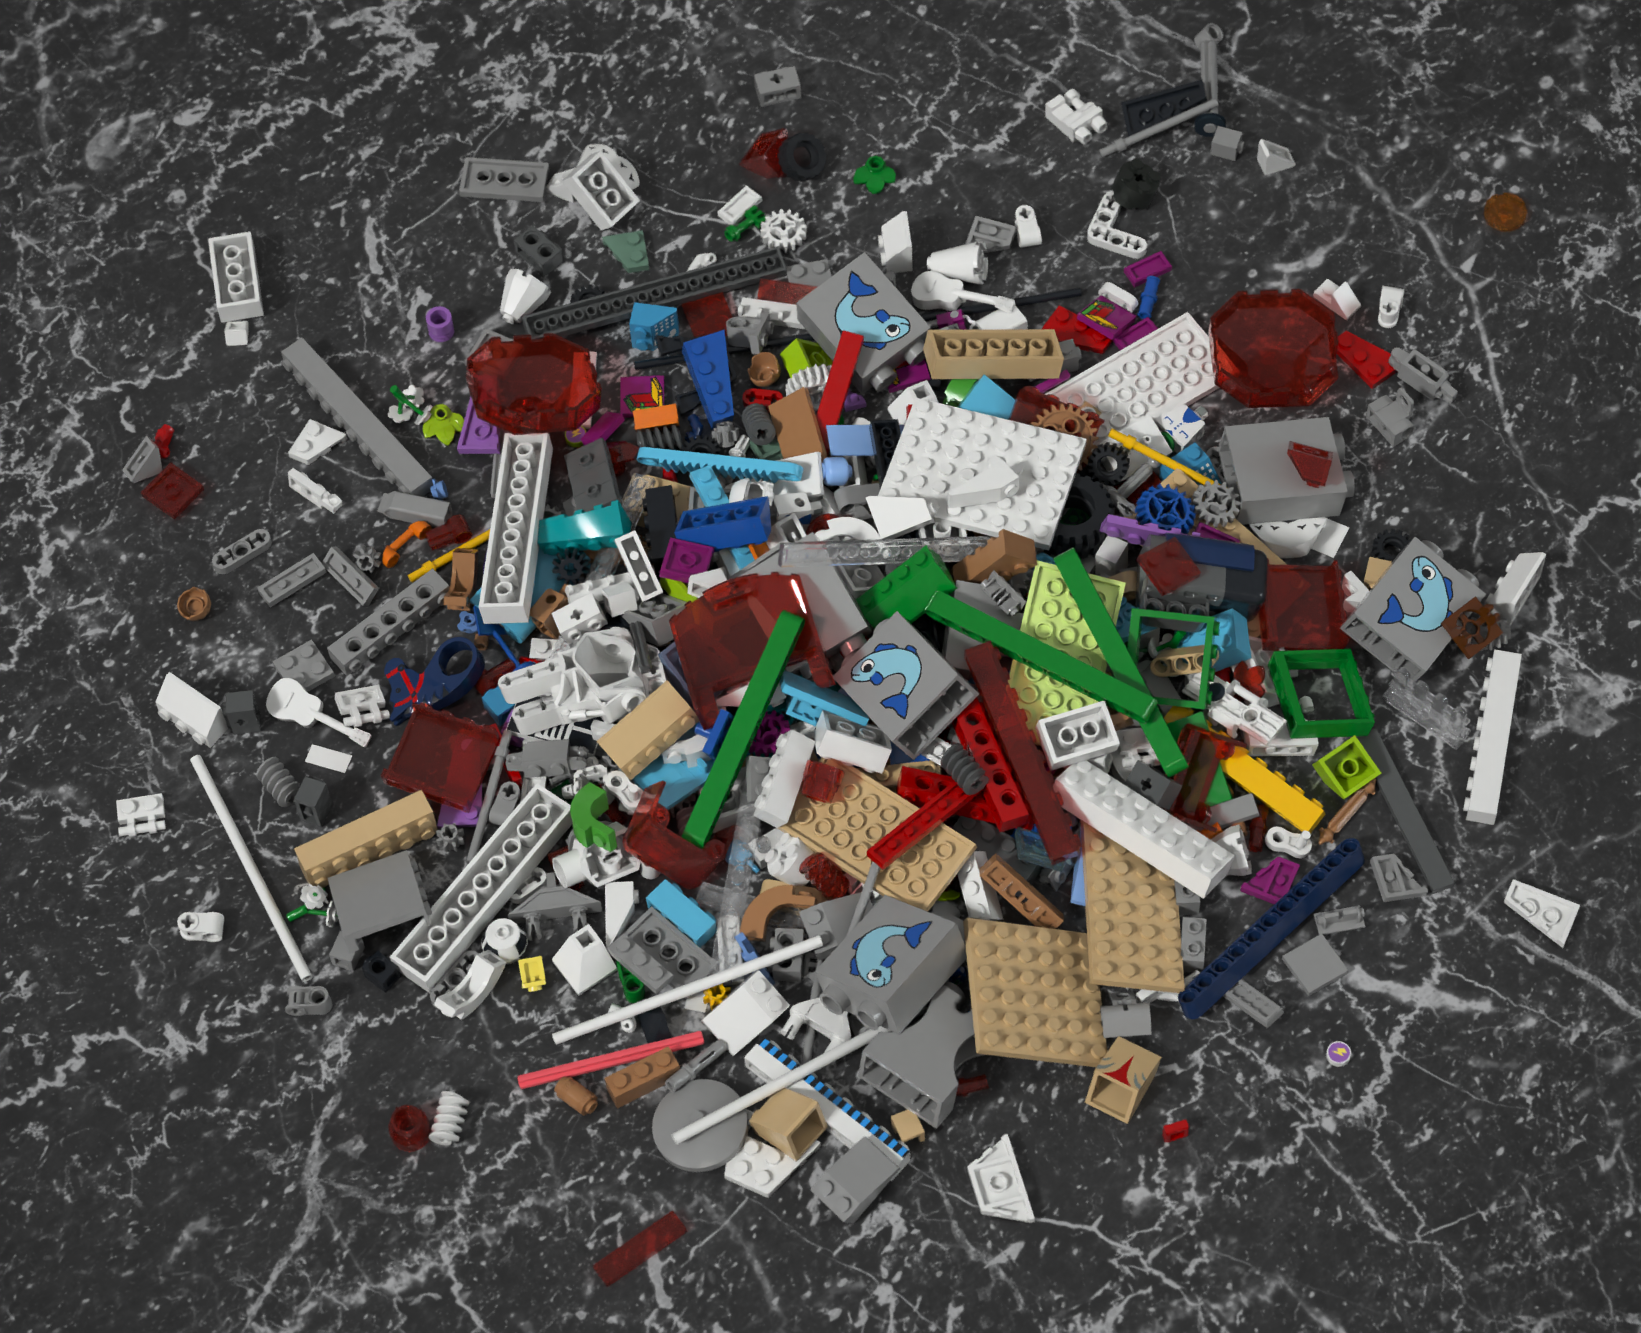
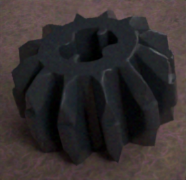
[552,547,590,585]

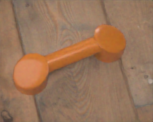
[382,521,432,568]

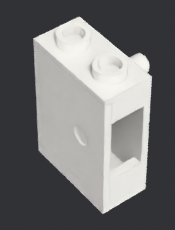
[1097,414,1173,487]

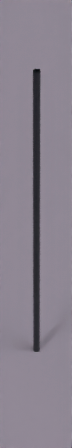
[634,288,1082,370]

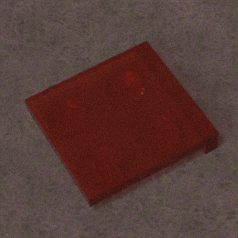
[682,292,732,338]

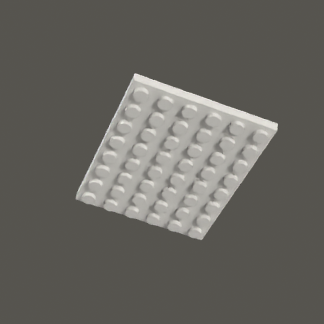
[878,397,1087,550]

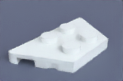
[967,1134,1035,1223]

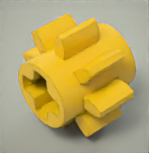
[703,983,731,1010]

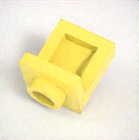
[518,956,546,992]

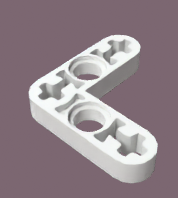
[1087,191,1147,259]

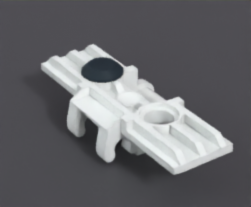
[1182,672,1287,746]

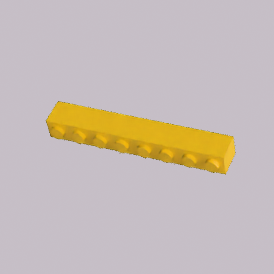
[1164,706,1325,834]

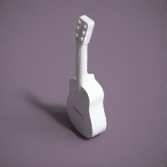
[911,271,1015,314]
[266,678,372,748]

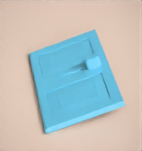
[632,705,755,813]

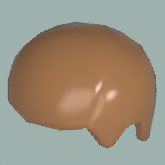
[748,352,781,387]
[177,587,211,621]

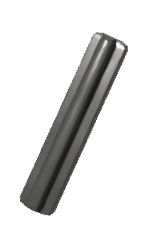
[629,621,653,673]

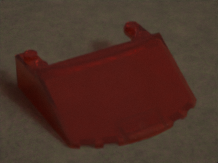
[669,572,836,730]

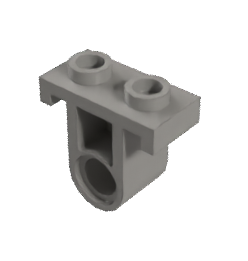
[726,312,774,354]

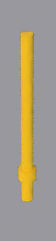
[1108,428,1229,489]
[408,529,490,583]

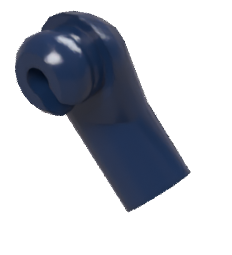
[685,414,703,443]

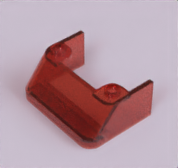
[1160,723,1247,833]
[623,780,737,889]

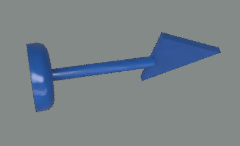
[473,605,536,672]

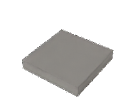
[1282,934,1349,996]

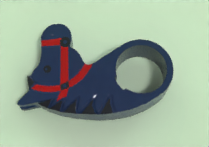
[384,637,485,726]

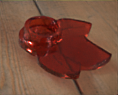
[1233,661,1265,702]

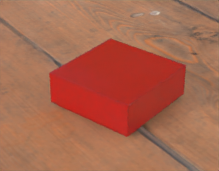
[1162,1119,1189,1143]

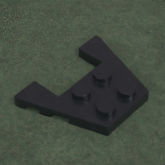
[655,335,737,416]

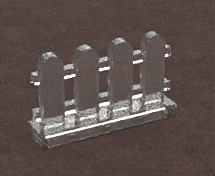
[1382,667,1471,750]

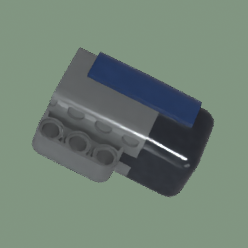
[1136,532,1268,632]

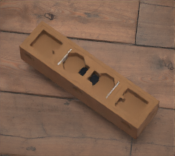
[979,853,1064,929]

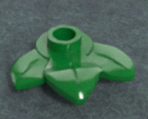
[853,156,896,194]

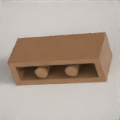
[604,1046,680,1108]

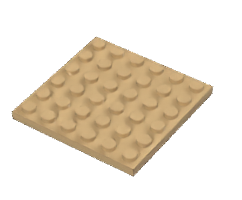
[963,918,1107,1067]

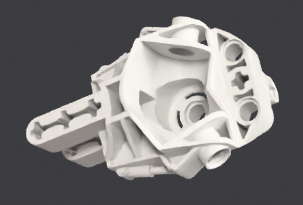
[498,627,671,735]

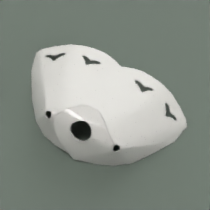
[577,144,639,190]
[1249,518,1327,558]

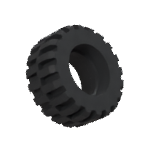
[1039,473,1114,559]

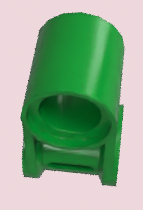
[616,960,645,1004]

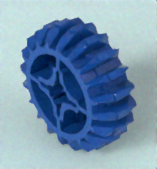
[1135,484,1196,534]

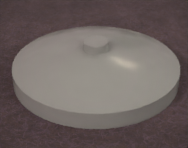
[652,1079,749,1172]

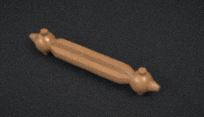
[1318,778,1376,845]

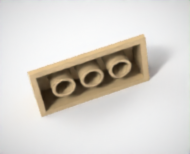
[597,681,701,781]

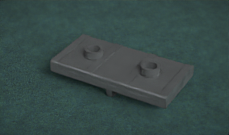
[564,438,622,512]

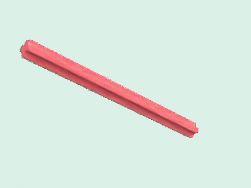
[518,1031,704,1089]

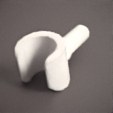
[1299,696,1314,713]

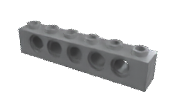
[327,568,450,676]

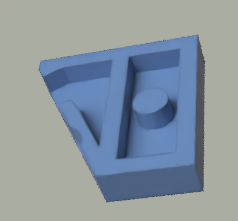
[735,932,776,985]

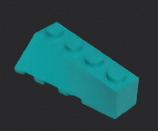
[538,500,631,555]

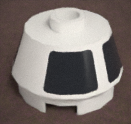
[481,918,528,964]

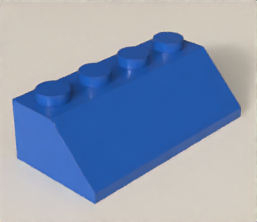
[674,496,771,552]

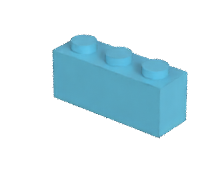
[646,879,717,948]

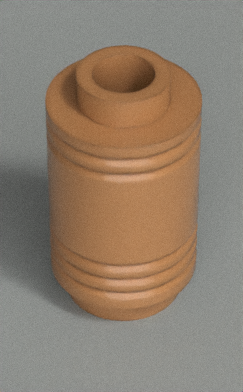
[554,1076,598,1116]

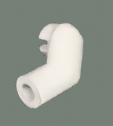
[687,253,717,271]
[608,1003,637,1033]

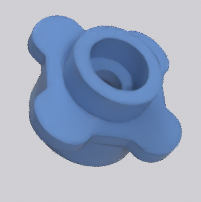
[430,478,448,501]
[457,611,477,633]

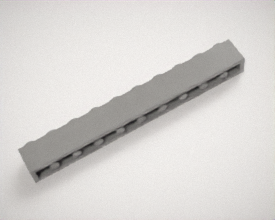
[281,338,433,497]

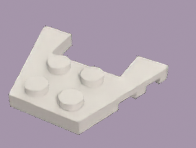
[724,1109,821,1198]

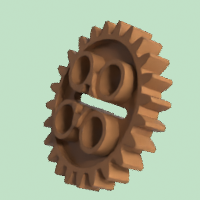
[1030,403,1099,471]

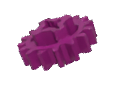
[748,710,790,757]

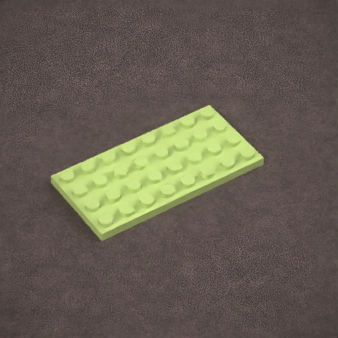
[995,560,1126,745]

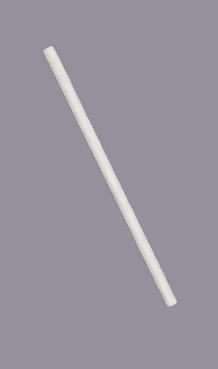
[190,755,313,982]
[552,935,824,1045]
[671,1005,928,1145]

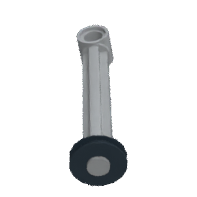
[1194,23,1226,137]

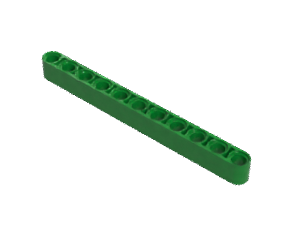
[1053,547,1189,778]
[925,591,1158,724]
[682,610,805,849]

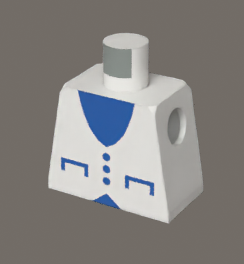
[1155,404,1208,454]
[770,492,822,529]

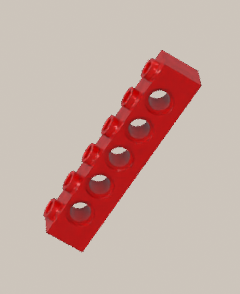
[951,697,1030,832]
[896,766,1038,831]

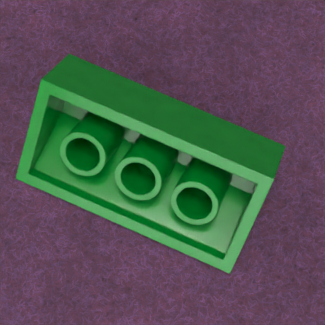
[856,545,957,629]

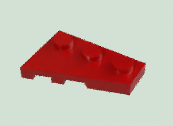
[1042,305,1113,354]
[1329,330,1398,389]

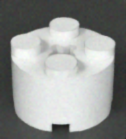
[765,833,820,886]

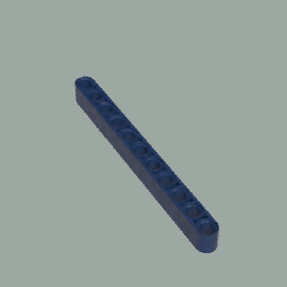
[1178,838,1365,1019]

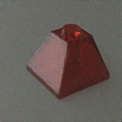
[739,128,788,179]
[1287,441,1333,488]

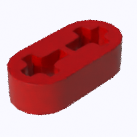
[742,388,783,413]

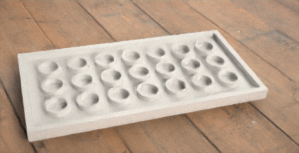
[1044,312,1239,452]

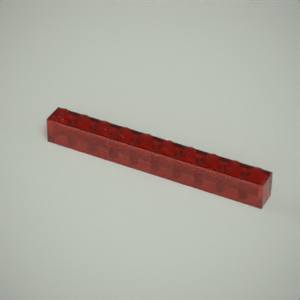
[964,641,1082,866]

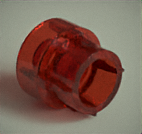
[801,760,845,804]
[389,1105,431,1152]

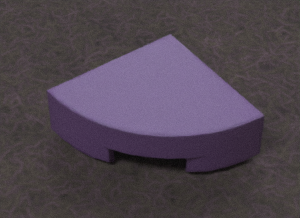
[844,390,866,412]

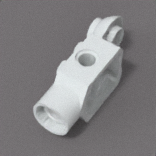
[552,816,663,888]

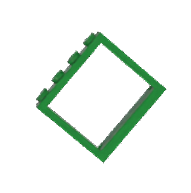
[1127,608,1220,709]
[1268,649,1375,739]

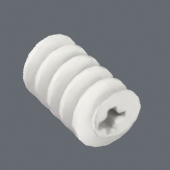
[429,1091,470,1146]

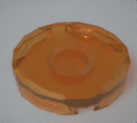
[1484,193,1527,232]

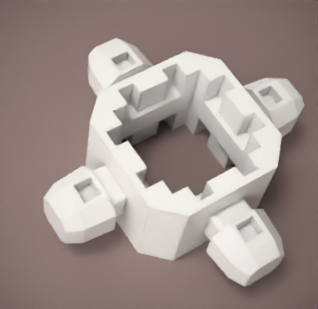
[562,756,621,817]

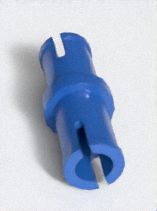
[1138,276,1160,319]

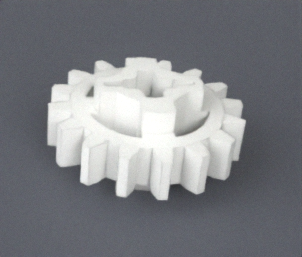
[760,209,807,253]

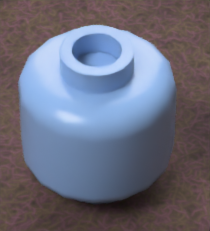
[822,457,852,486]

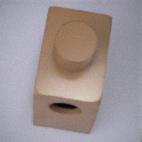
[529,584,569,640]

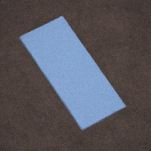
[826,425,904,456]

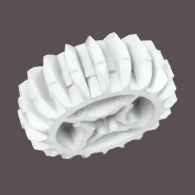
[785,364,832,412]

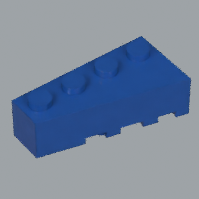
[682,330,734,430]

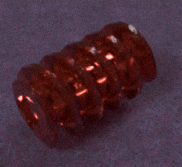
[799,852,850,901]

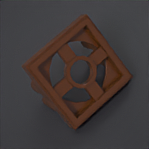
[1441,596,1503,659]

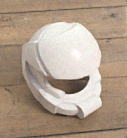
[729,478,774,507]

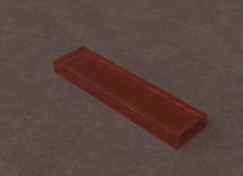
[593,1210,687,1287]

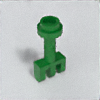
[724,205,767,242]

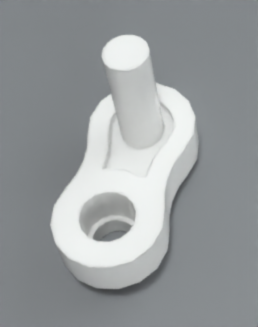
[605,770,645,811]
[1265,826,1312,859]

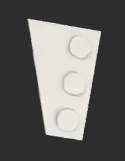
[1504,879,1580,948]

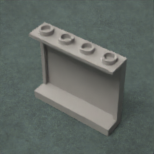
[327,850,432,953]

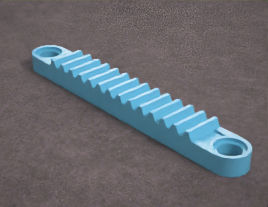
[636,447,804,483]

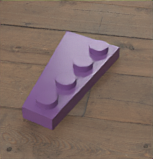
[1100,514,1200,545]

